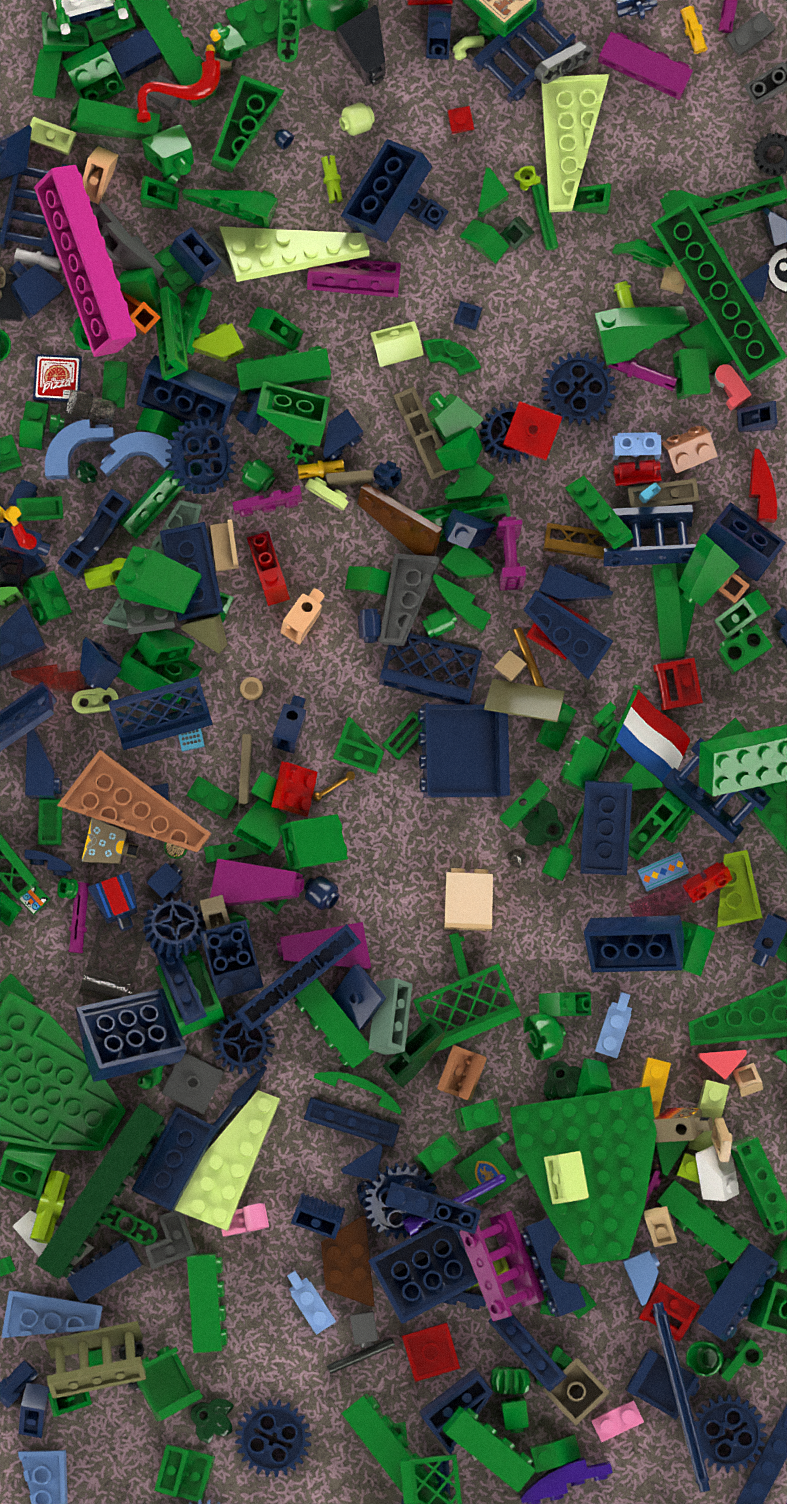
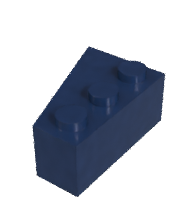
[0,604,47,671]

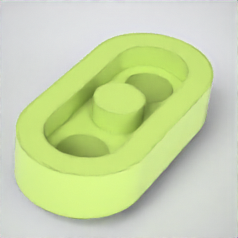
[305,477,349,510]
[72,687,119,714]

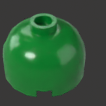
[523,1013,566,1061]

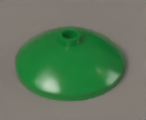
[302,0,369,32]

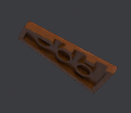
[357,483,442,556]

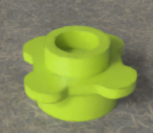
[514,166,541,191]

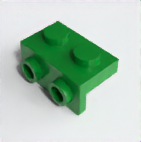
[22,570,72,626]

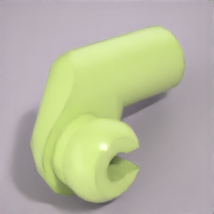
[452,35,484,60]

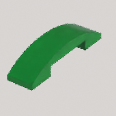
[313,1072,402,1114]

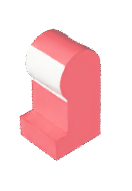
[714,364,752,411]

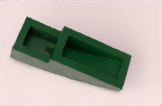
[383,1017,446,1088]

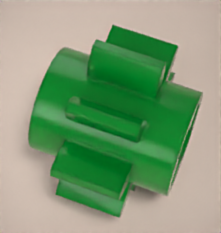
[285,438,314,465]

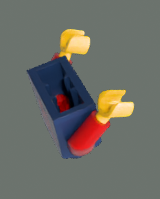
[0,506,51,556]

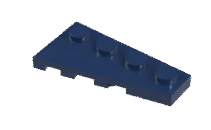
[523,590,613,680]

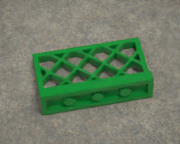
[413,963,521,1052]
[399,1454,462,1504]

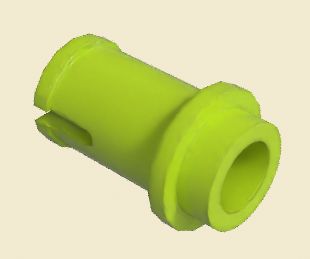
[613,281,635,308]

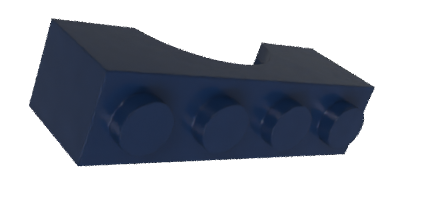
[57,489,133,580]
[521,1218,586,1317]

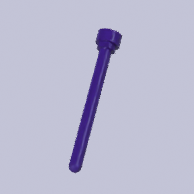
[402,1174,506,1237]

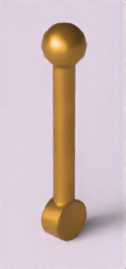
[313,771,355,801]

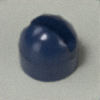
[274,129,294,150]

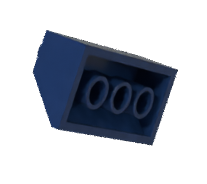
[136,355,240,435]
[584,915,684,972]
[697,1243,778,1342]

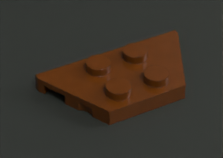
[321,1215,375,1307]

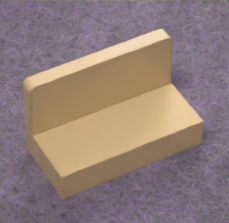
[210,519,239,572]

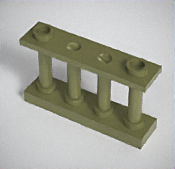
[45,1321,146,1399]

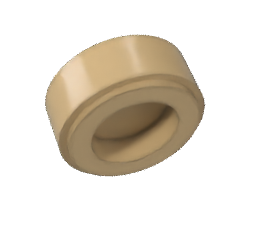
[240,677,263,701]

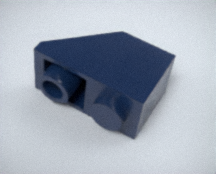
[426,5,452,60]
[323,409,363,461]

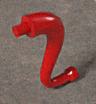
[137,51,221,123]

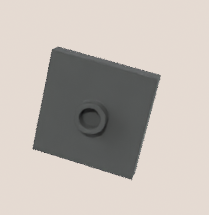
[161,1053,224,1114]

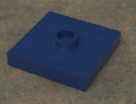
[331,964,386,1031]

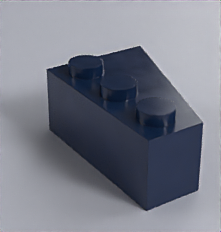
[419,1368,493,1454]

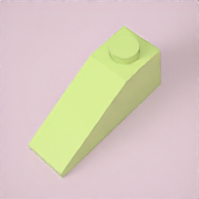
[687,1080,729,1151]

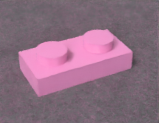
[591,1400,644,1443]

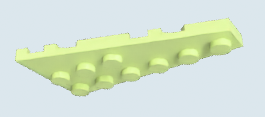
[219,226,369,282]
[175,1090,280,1231]

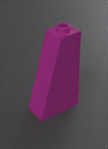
[210,859,304,907]
[276,922,371,969]

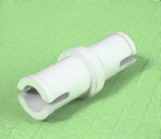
[14,248,62,272]

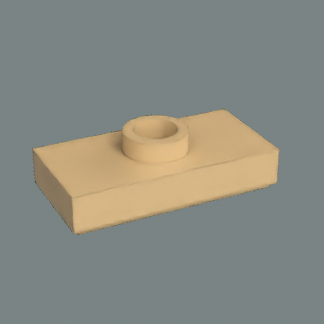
[711,1117,732,1162]

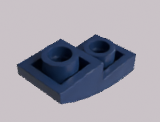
[405,192,449,231]
[25,849,73,876]

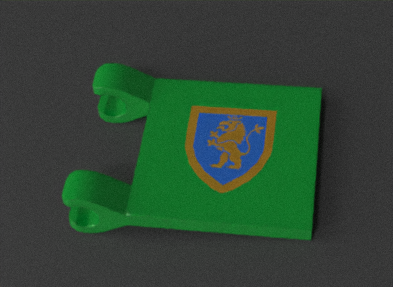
[454,1131,527,1206]

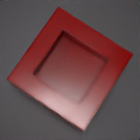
[447,106,474,134]

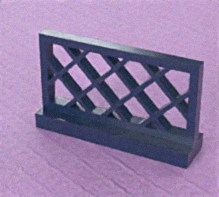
[379,633,482,705]
[108,676,213,750]
[0,681,57,752]

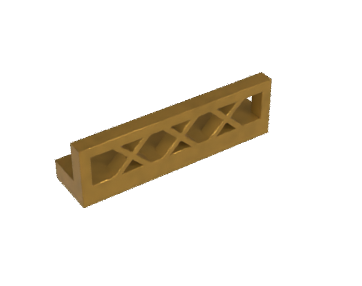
[543,523,633,560]

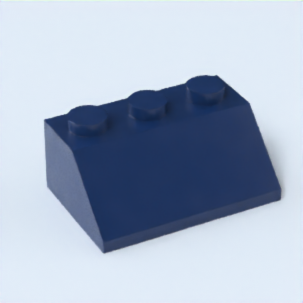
[706,502,786,582]

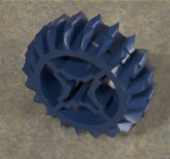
[479,402,529,464]
[143,896,206,959]
[212,1015,275,1074]

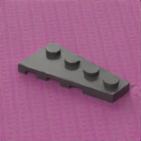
[379,554,440,646]

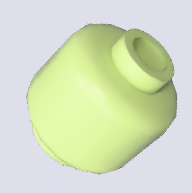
[339,102,375,136]

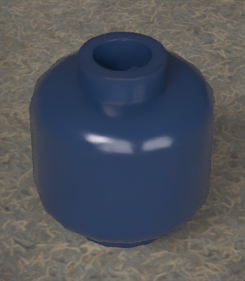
[304,876,340,910]

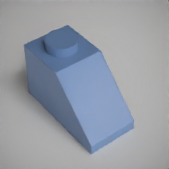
[622,1249,660,1306]

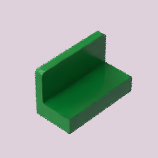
[672,348,711,399]

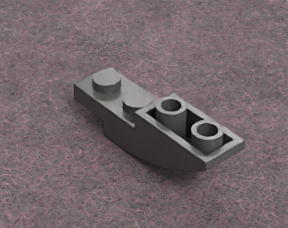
[744,61,787,106]
[93,203,165,280]

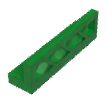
[700,175,787,227]
[154,286,188,381]
[416,493,511,542]
[0,833,39,900]

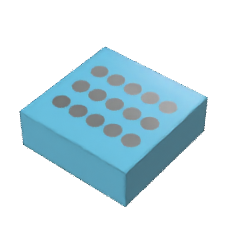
[179,728,205,752]

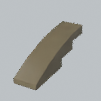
[392,386,452,480]

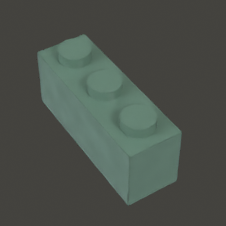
[369,978,412,1055]

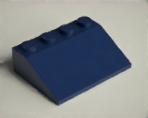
[75,988,187,1082]
[368,1223,478,1324]

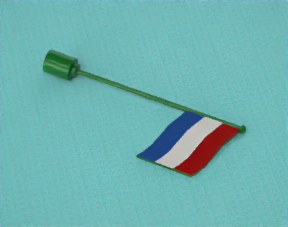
[542,685,691,882]

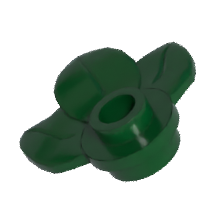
[521,800,564,846]
[543,1061,581,1101]
[190,1398,234,1444]

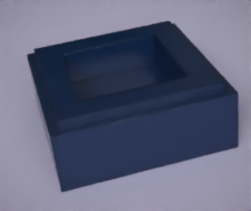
[454,301,482,330]

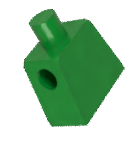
[142,124,194,175]
[428,391,484,445]
[232,800,287,856]
[454,1098,503,1132]
[413,1131,462,1176]

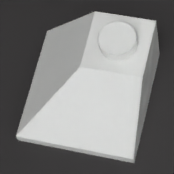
[695,1145,739,1201]

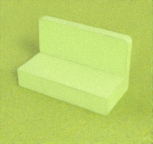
[371,321,423,367]
[544,1151,588,1204]

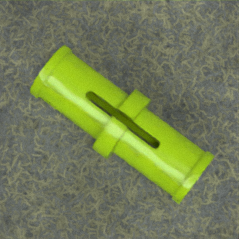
[321,155,343,204]

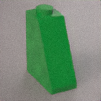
[678,533,739,607]

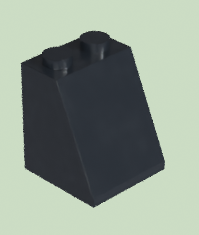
[337,5,385,87]

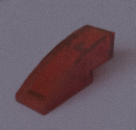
[11,664,86,692]

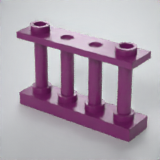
[495,516,526,591]
[459,1211,545,1321]

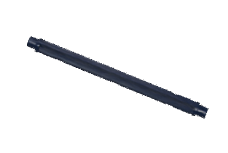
[652,1302,710,1493]

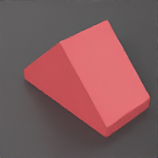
[698,1050,747,1080]

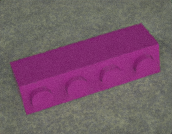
[598,32,693,100]

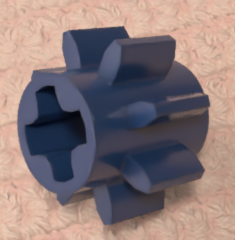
[374,460,402,491]

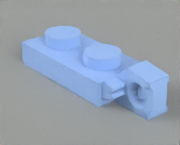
[595,992,632,1059]
[287,1271,336,1335]

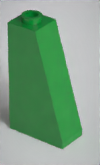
[69,98,162,140]

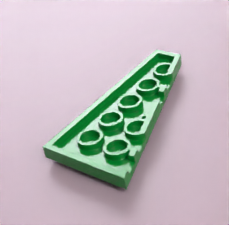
[688,979,787,1046]

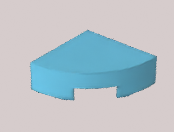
[638,483,661,504]

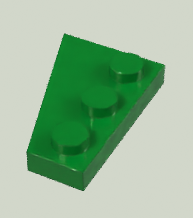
[181,286,212,355]

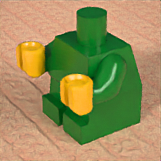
[206,22,246,62]

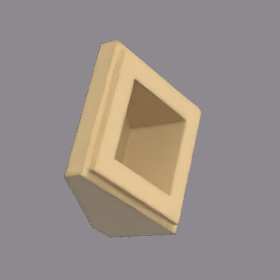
[494,650,527,682]
[732,1063,763,1097]

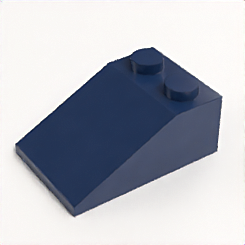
[25,728,63,799]

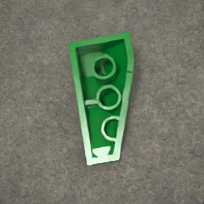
[594,306,690,366]

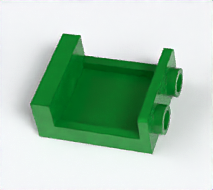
[279,814,348,871]
[136,1346,203,1422]

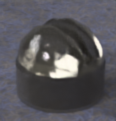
[507,848,527,868]

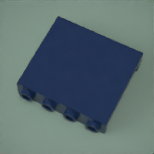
[418,703,510,798]

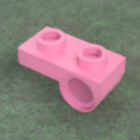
[221,1203,269,1237]

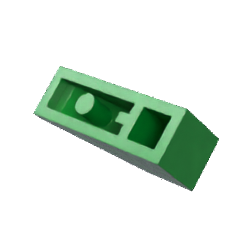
[628,790,686,861]

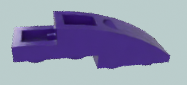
[520,1457,612,1504]

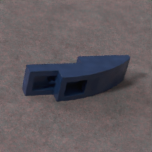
[385,1182,481,1234]

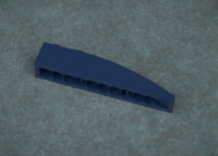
[234,924,361,1032]

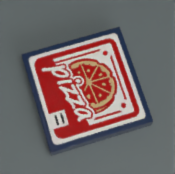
[33,354,82,403]

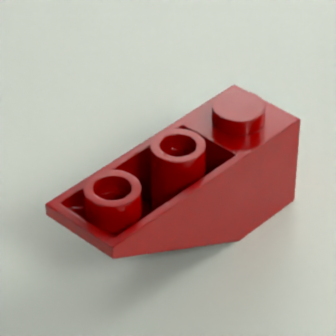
[247,531,290,606]

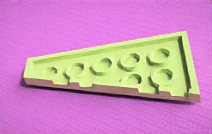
[541,74,609,212]

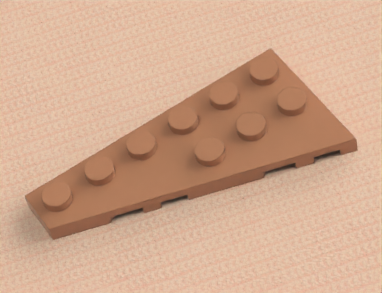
[57,750,212,853]

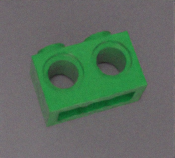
[717,624,773,675]

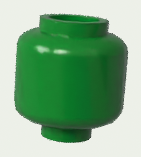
[241,459,276,493]

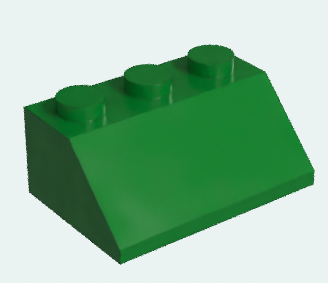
[116,636,202,711]

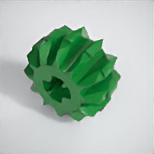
[490,1366,530,1395]

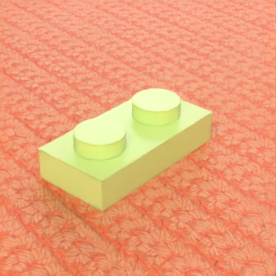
[30,117,77,156]

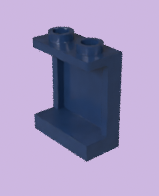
[625,1348,700,1420]

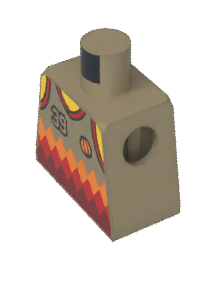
[653,1107,713,1143]

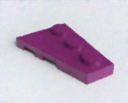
[232,485,303,517]

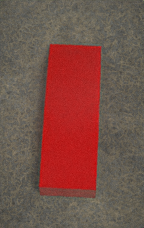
[749,449,777,523]

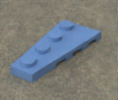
[1,1290,103,1338]
[18,1450,68,1504]

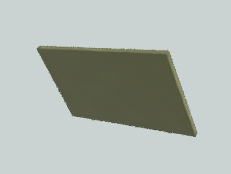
[484,679,565,722]

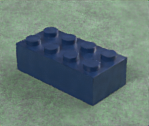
[340,139,433,243]

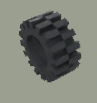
[753,133,787,176]

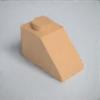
[82,146,119,204]

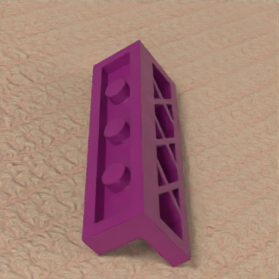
[307,259,401,298]

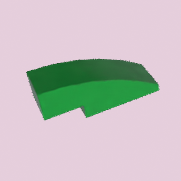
[432,574,491,633]

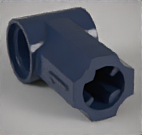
[0,1360,39,1409]

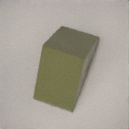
[181,614,228,654]

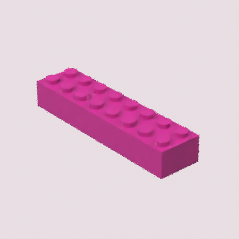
[34,165,137,357]

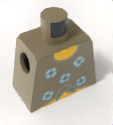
[82,818,139,865]

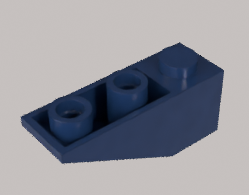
[538,564,613,602]

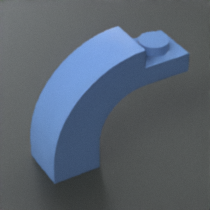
[45,419,115,480]
[100,432,172,478]

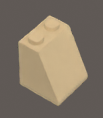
[444,868,493,931]

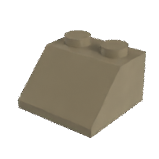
[543,1358,610,1426]

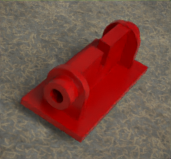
[613,459,662,486]
[683,862,733,903]

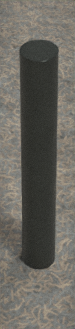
[327,1337,395,1374]

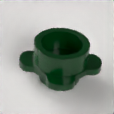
[75,460,98,484]

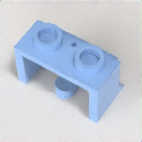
[613,432,661,460]

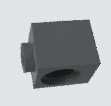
[148,75,181,113]
[350,1311,378,1348]

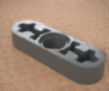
[535,41,593,84]

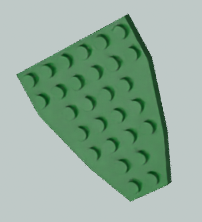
[0,991,126,1151]
[510,1086,657,1265]

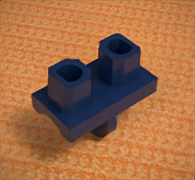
[616,0,657,20]
[236,391,269,436]

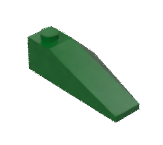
[182,189,278,229]
[651,563,696,660]

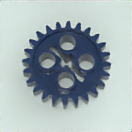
[541,351,616,427]
[165,419,236,494]
[363,1163,438,1239]
[694,1394,767,1473]
[235,1399,312,1478]

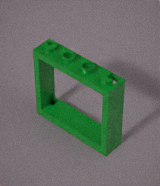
[731,1135,787,1235]

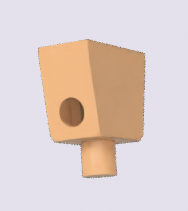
[280,588,325,645]

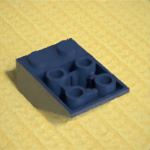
[200,920,263,999]

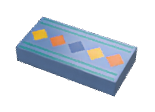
[637,852,689,892]

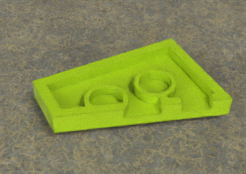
[716,850,762,928]

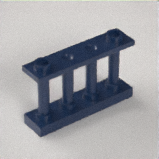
[472,0,576,104]
[0,164,69,257]
[603,505,696,567]
[662,738,771,843]

